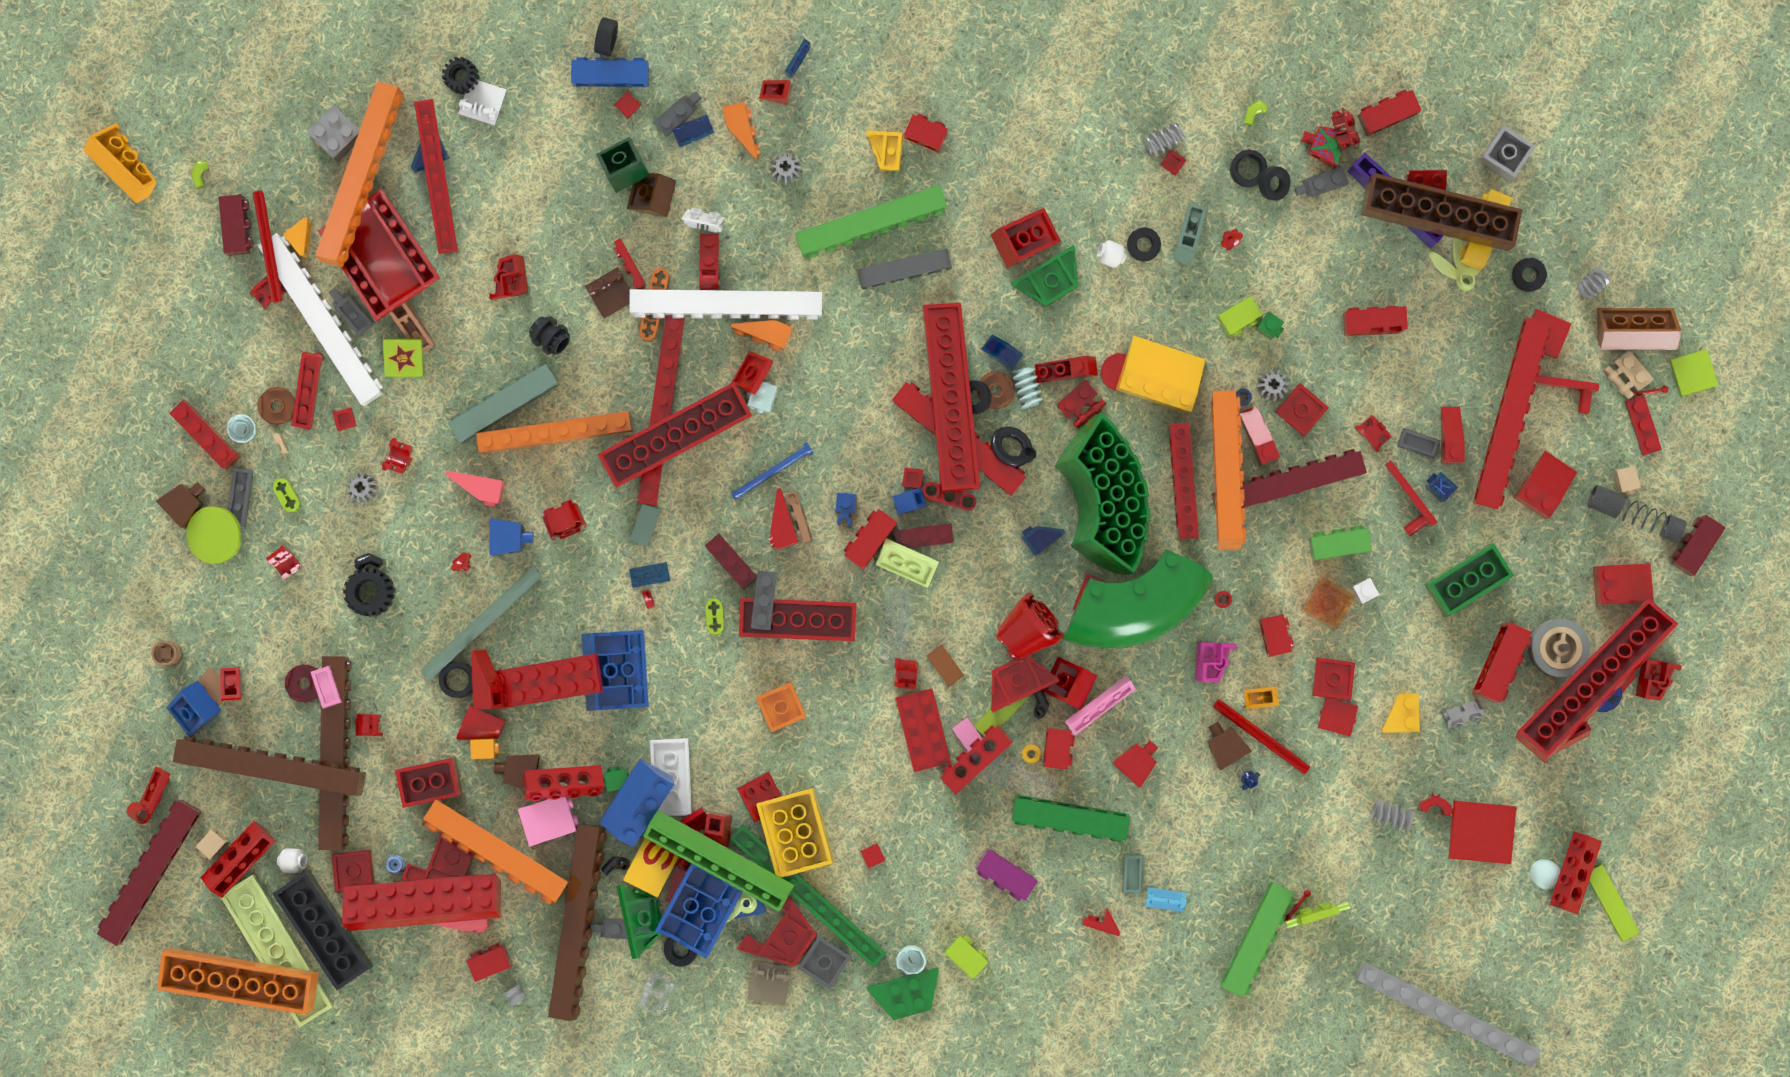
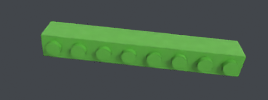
[795,185,947,259]
[643,810,794,912]

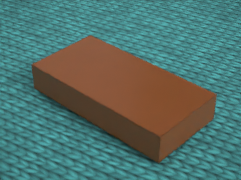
[927,645,964,687]

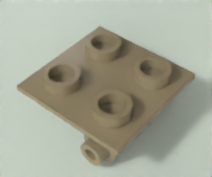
[747,961,792,1006]

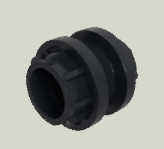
[529,316,570,355]

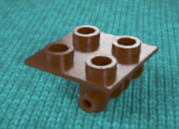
[585,267,630,319]

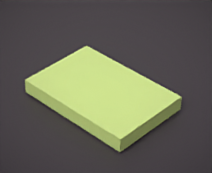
[875,538,939,588]

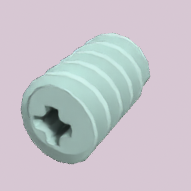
[1011,367,1044,409]

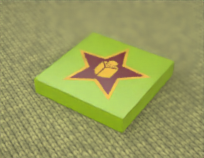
[383,338,424,377]

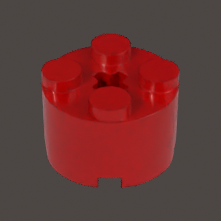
[542,500,587,541]

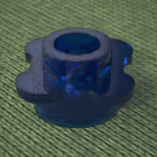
[1241,771,1260,790]

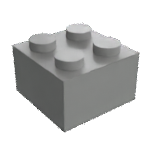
[306,105,359,162]
[1479,125,1536,182]

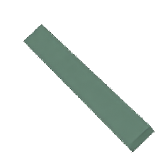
[421,565,542,681]

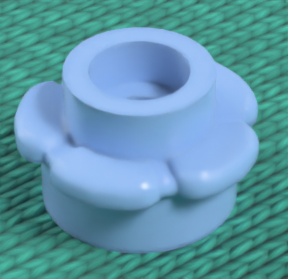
[386,855,405,874]

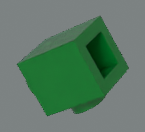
[1255,311,1284,340]
[603,766,629,792]

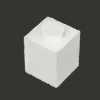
[1350,578,1379,605]

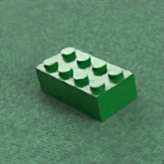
[1424,543,1514,617]

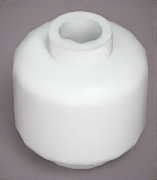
[1097,240,1126,268]
[277,848,308,874]

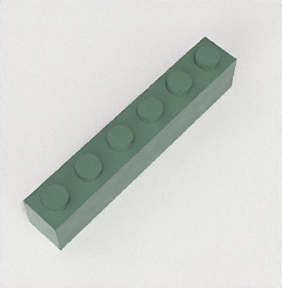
[448,363,560,444]

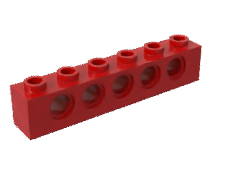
[1168,423,1199,540]

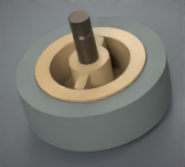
[1528,619,1590,677]

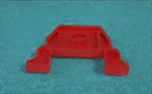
[401,809,474,881]
[737,896,817,966]

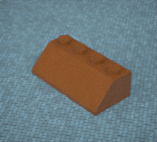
[1597,308,1682,350]

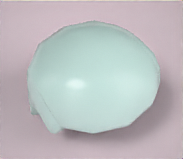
[227,414,256,443]
[1530,859,1561,890]
[896,945,927,974]

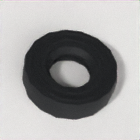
[1259,166,1291,201]
[1127,227,1161,262]
[1512,258,1547,292]
[969,380,992,415]
[663,937,697,967]

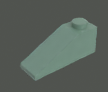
[1172,203,1207,265]

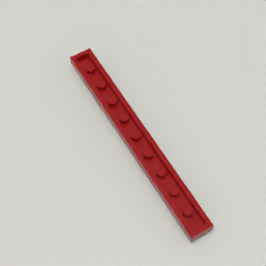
[638,315,685,506]

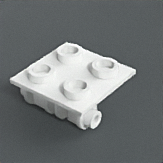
[459,80,506,125]
[682,208,725,233]

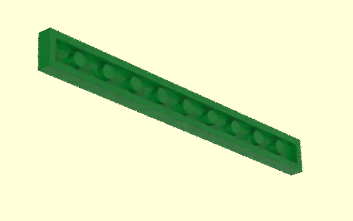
[730,824,886,968]

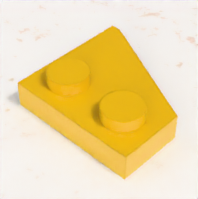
[866,131,904,172]
[1382,693,1420,733]

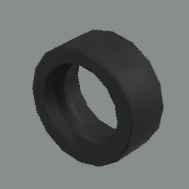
[594,17,618,56]
[1230,149,1267,188]
[439,662,473,698]

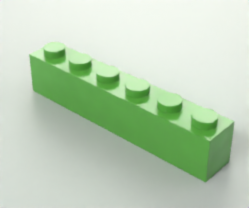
[1220,882,1295,998]

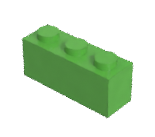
[1308,525,1372,561]

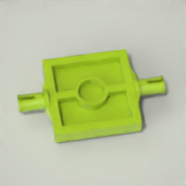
[1285,901,1350,929]

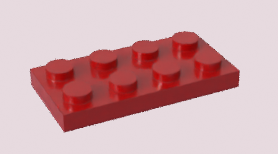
[895,688,951,772]

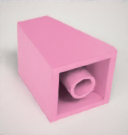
[518,797,580,847]

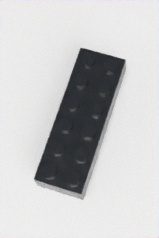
[273,870,374,990]

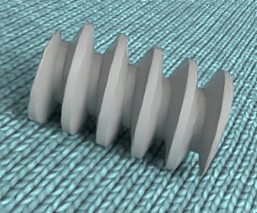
[1142,123,1186,157]
[1369,799,1413,833]

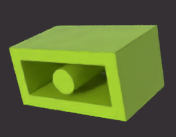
[1217,296,1263,337]
[944,935,989,979]

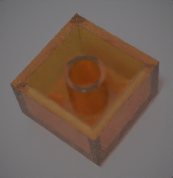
[1300,577,1356,630]

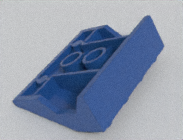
[581,630,649,711]
[655,863,743,958]

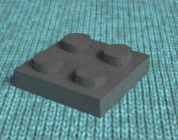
[798,935,851,989]

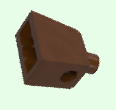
[156,482,205,529]
[1207,721,1252,770]
[494,754,540,789]

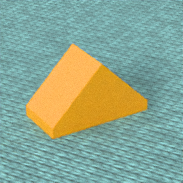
[283,218,311,258]
[1244,686,1279,709]

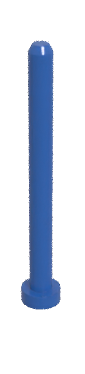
[732,442,814,499]

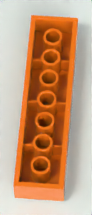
[1211,390,1246,550]
[423,800,568,905]
[157,948,319,1015]

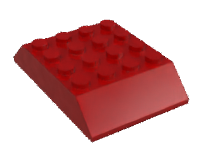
[318,189,441,321]

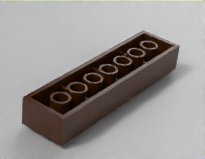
[1360,173,1523,251]

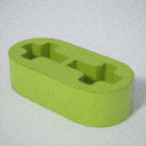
[273,478,301,513]
[705,599,724,635]

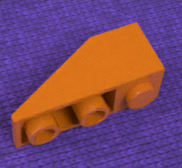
[722,102,760,161]
[731,320,793,352]

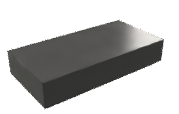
[1397,428,1440,458]

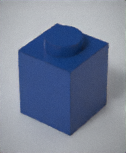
[893,488,927,515]

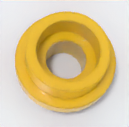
[1022,744,1041,764]

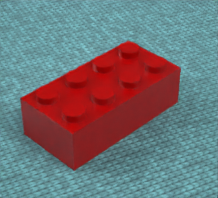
[1472,622,1532,703]

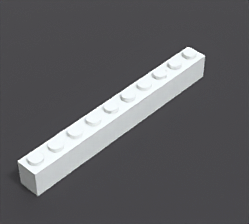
[257,233,383,406]
[630,289,822,320]

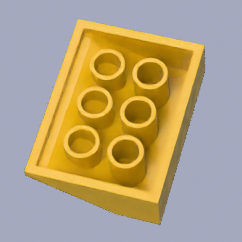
[1116,335,1205,414]
[756,787,835,878]

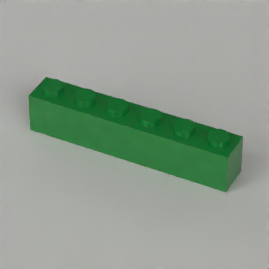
[1011,794,1130,842]

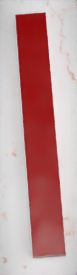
[414,99,458,254]

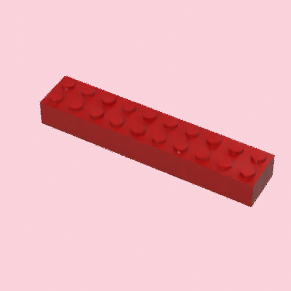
[1515,598,1679,763]

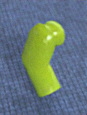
[1244,101,1268,126]
[191,161,209,189]

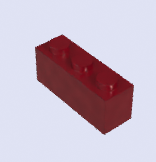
[218,194,253,256]
[1671,515,1726,576]
[894,523,954,549]
[705,533,757,590]

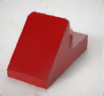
[220,667,241,701]
[1081,907,1120,936]

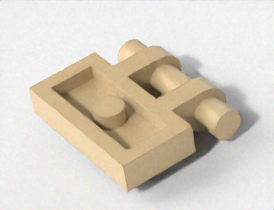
[1604,350,1654,400]

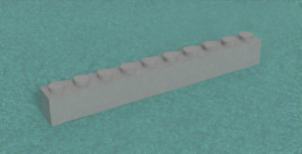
[1354,961,1541,1068]

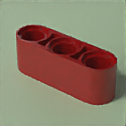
[923,482,976,511]

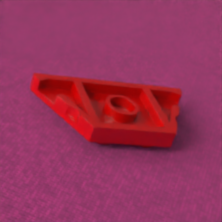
[991,656,1060,713]

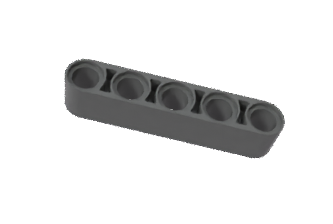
[857,249,952,289]

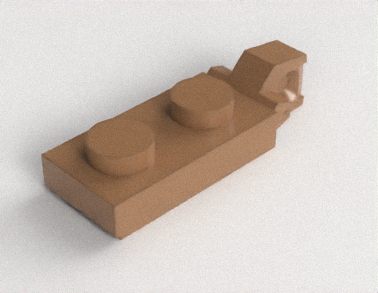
[785,491,813,544]

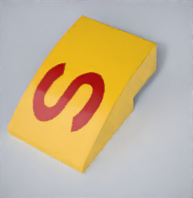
[623,838,679,898]

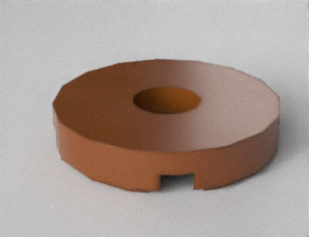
[977,371,1015,409]
[257,387,295,425]

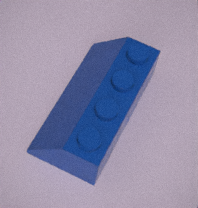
[599,758,675,847]

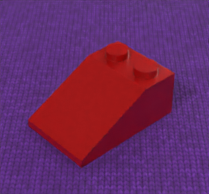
[990,208,1061,268]
[1513,450,1577,519]
[1593,563,1654,605]

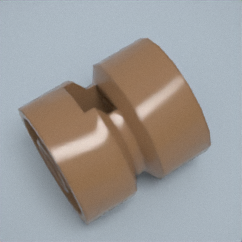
[151,641,183,666]

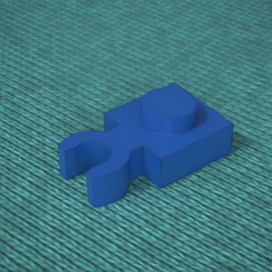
[835,493,856,527]

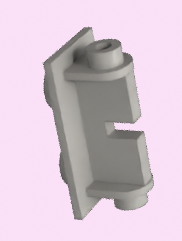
[1443,700,1485,729]

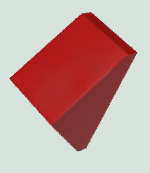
[759,80,792,105]

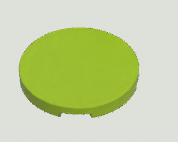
[187,506,241,564]

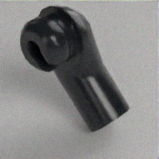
[354,553,384,570]
[1034,690,1049,719]
[601,857,629,876]

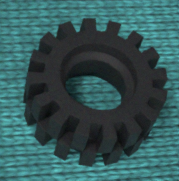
[442,57,479,94]

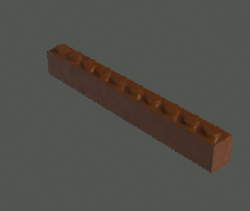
[318,656,352,850]
[173,736,366,796]
[548,824,607,1021]

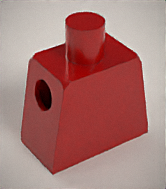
[1111,741,1158,788]

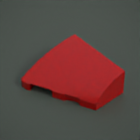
[489,254,528,300]
[1635,659,1682,701]
[456,705,506,740]

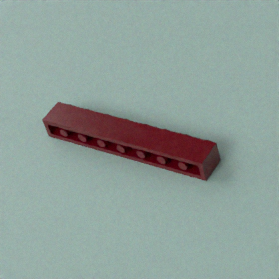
[1211,449,1367,510]
[97,800,202,946]

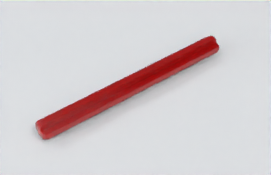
[253,191,283,303]
[1213,699,1310,774]

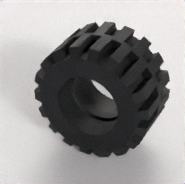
[343,568,395,617]

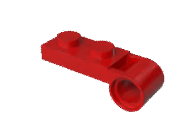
[699,234,719,290]
[126,766,171,824]

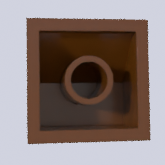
[627,173,676,217]

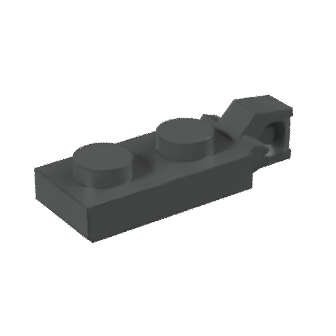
[653,91,701,137]
[1294,166,1349,197]
[329,288,374,337]
[591,918,628,939]

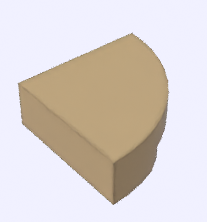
[272,433,289,454]

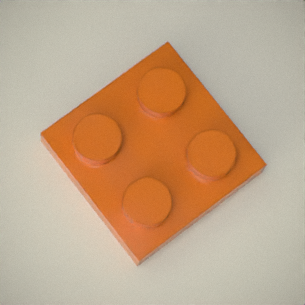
[756,682,807,733]

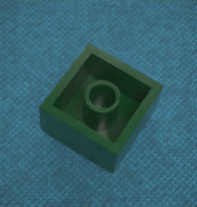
[596,137,650,193]

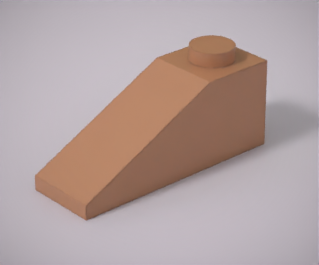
[389,300,435,352]

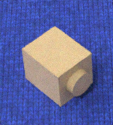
[1612,466,1641,496]
[196,828,229,860]

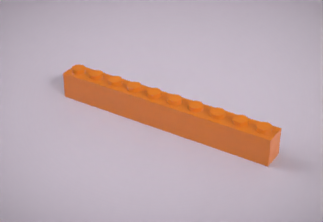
[315,81,404,268]

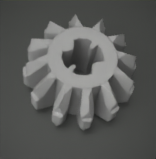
[769,151,802,185]
[1576,267,1610,299]
[1256,369,1289,401]
[345,472,378,504]

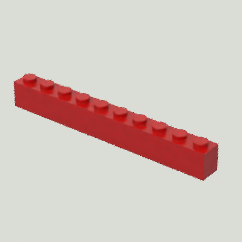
[1473,317,1551,509]

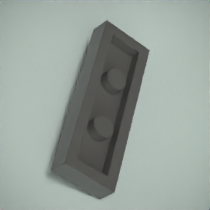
[227,468,254,527]
[751,570,777,631]

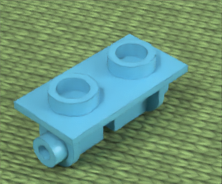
[1145,887,1187,912]

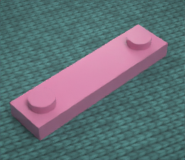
[1065,676,1136,735]

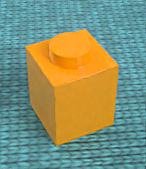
[470,739,500,759]

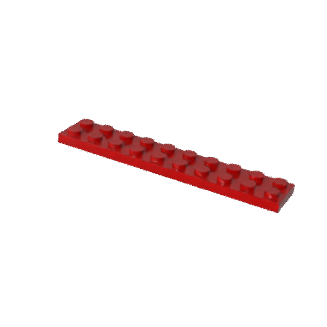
[922,303,980,492]

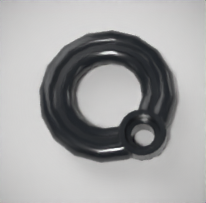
[991,426,1037,467]

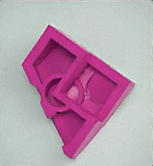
[1195,642,1237,682]

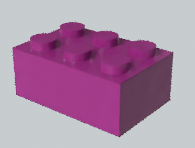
[975,847,1038,901]

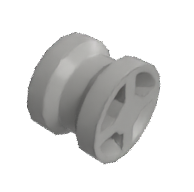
[503,984,527,1007]

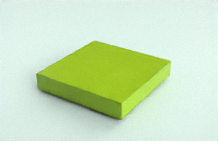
[1669,349,1718,397]

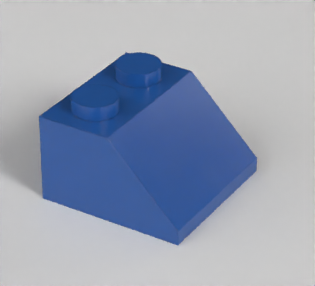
[166,680,221,737]

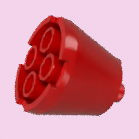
[996,592,1064,659]

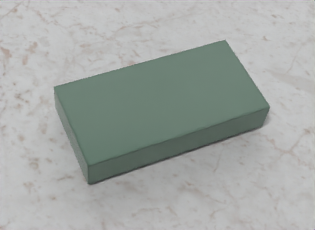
[630,504,661,546]
[1122,854,1144,894]

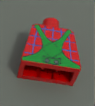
[1300,126,1347,169]

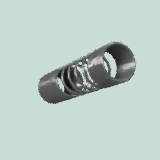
[1587,485,1687,543]

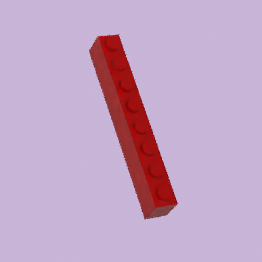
[892,382,1026,496]

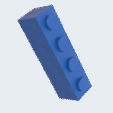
[571,57,649,87]

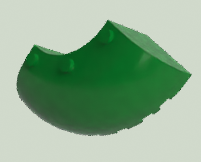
[1054,413,1150,575]
[1063,549,1213,649]

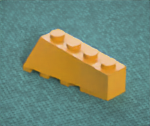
[83,123,157,204]

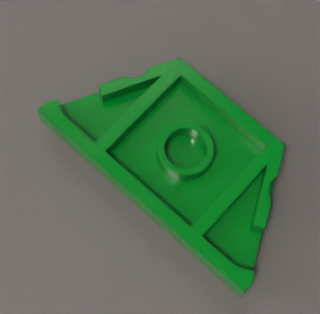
[1011,245,1078,307]
[616,885,663,959]
[866,967,939,1020]

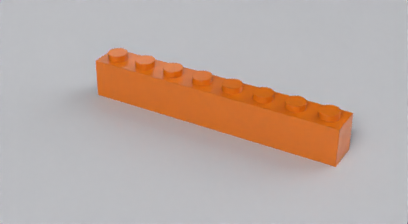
[476,411,633,454]

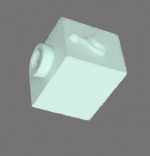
[746,381,778,414]

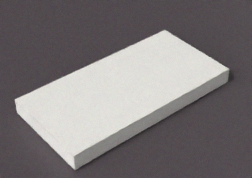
[650,738,692,816]

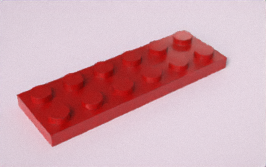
[495,654,603,710]

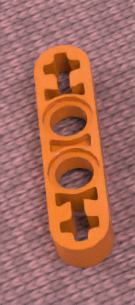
[639,268,670,341]

